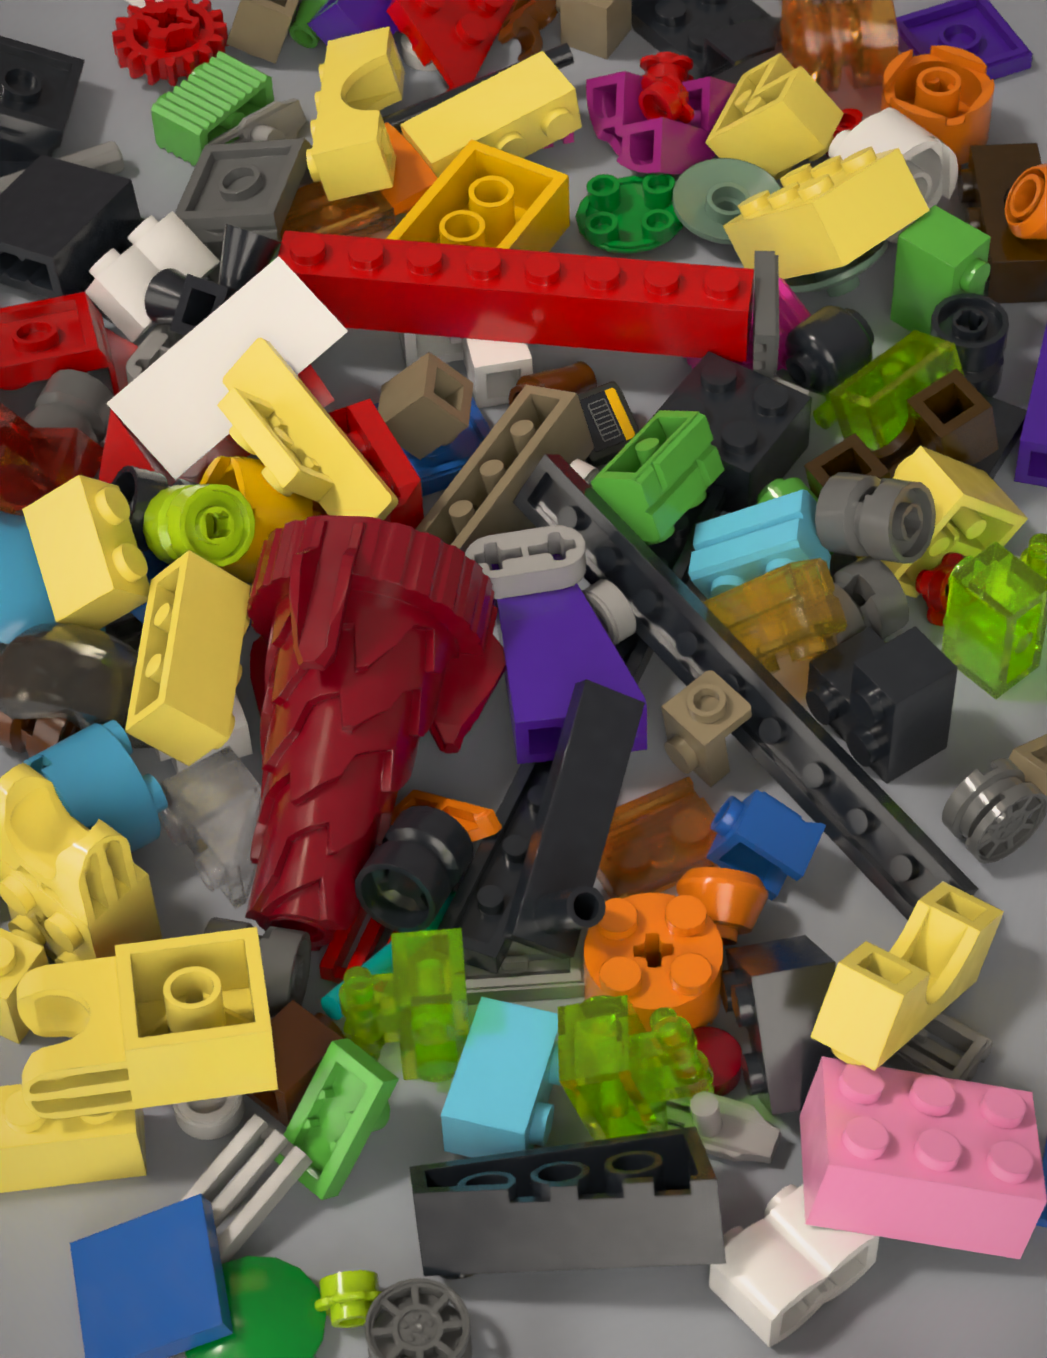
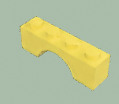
[306,26,405,201]
[811,881,1004,1071]

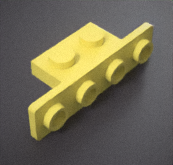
[217,338,398,520]

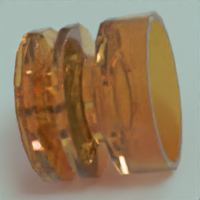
[780,0,899,94]

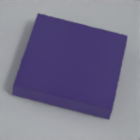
[887,0,1033,80]

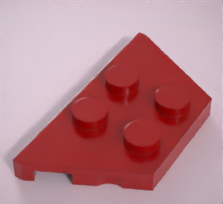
[386,0,515,92]

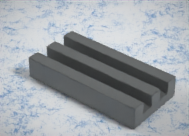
[753,251,779,378]

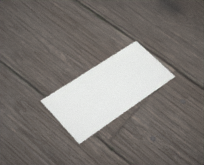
[106,256,348,480]

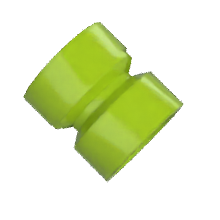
[143,484,255,567]

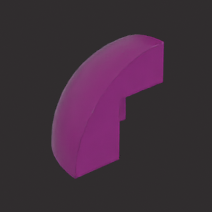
[586,71,737,175]

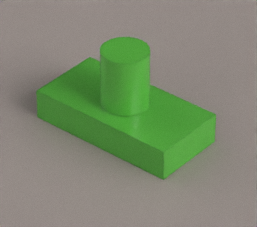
[274,1038,399,1200]

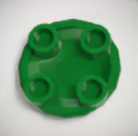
[576,174,683,254]
[185,1256,327,1358]

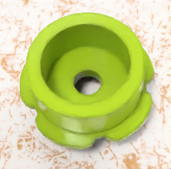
[314,1270,381,1328]

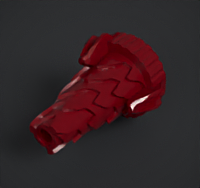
[245,515,506,951]

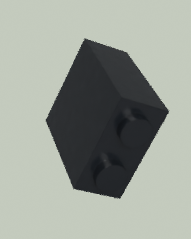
[0,154,142,298]

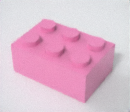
[800,1056,1047,1259]

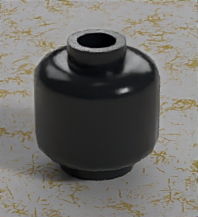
[785,305,874,394]

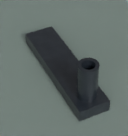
[503,679,645,959]

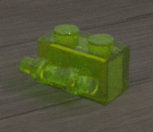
[813,330,965,451]
[941,533,1047,700]
[339,928,469,1082]
[558,995,714,1140]

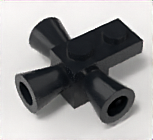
[144,224,281,336]

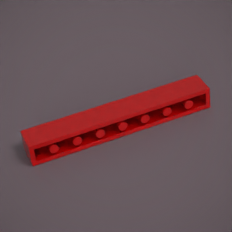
[278,231,754,362]

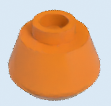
[1005,163,1047,240]
[676,867,769,945]

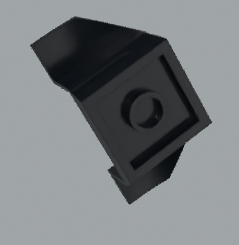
[632,0,782,80]
[0,36,85,177]

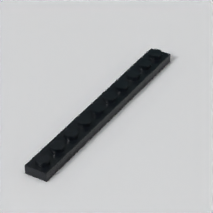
[513,454,978,920]
[433,484,726,974]

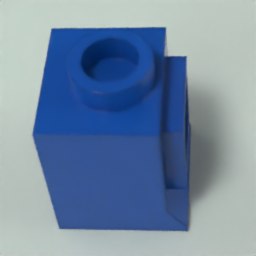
[706,789,826,901]

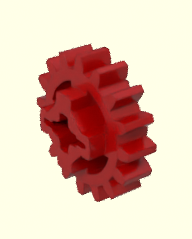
[112,0,229,86]

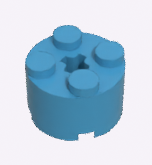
[23,720,168,854]

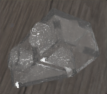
[160,746,261,909]

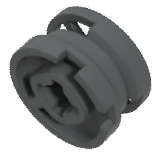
[942,758,1047,864]
[365,1278,472,1358]

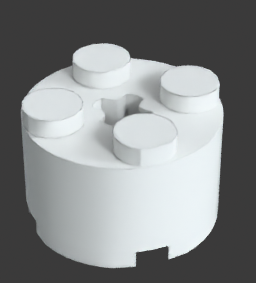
[829,107,958,243]

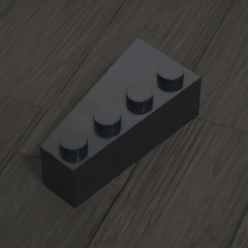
[409,1126,726,1279]

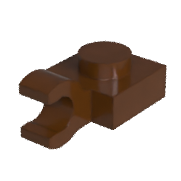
[498,0,558,62]

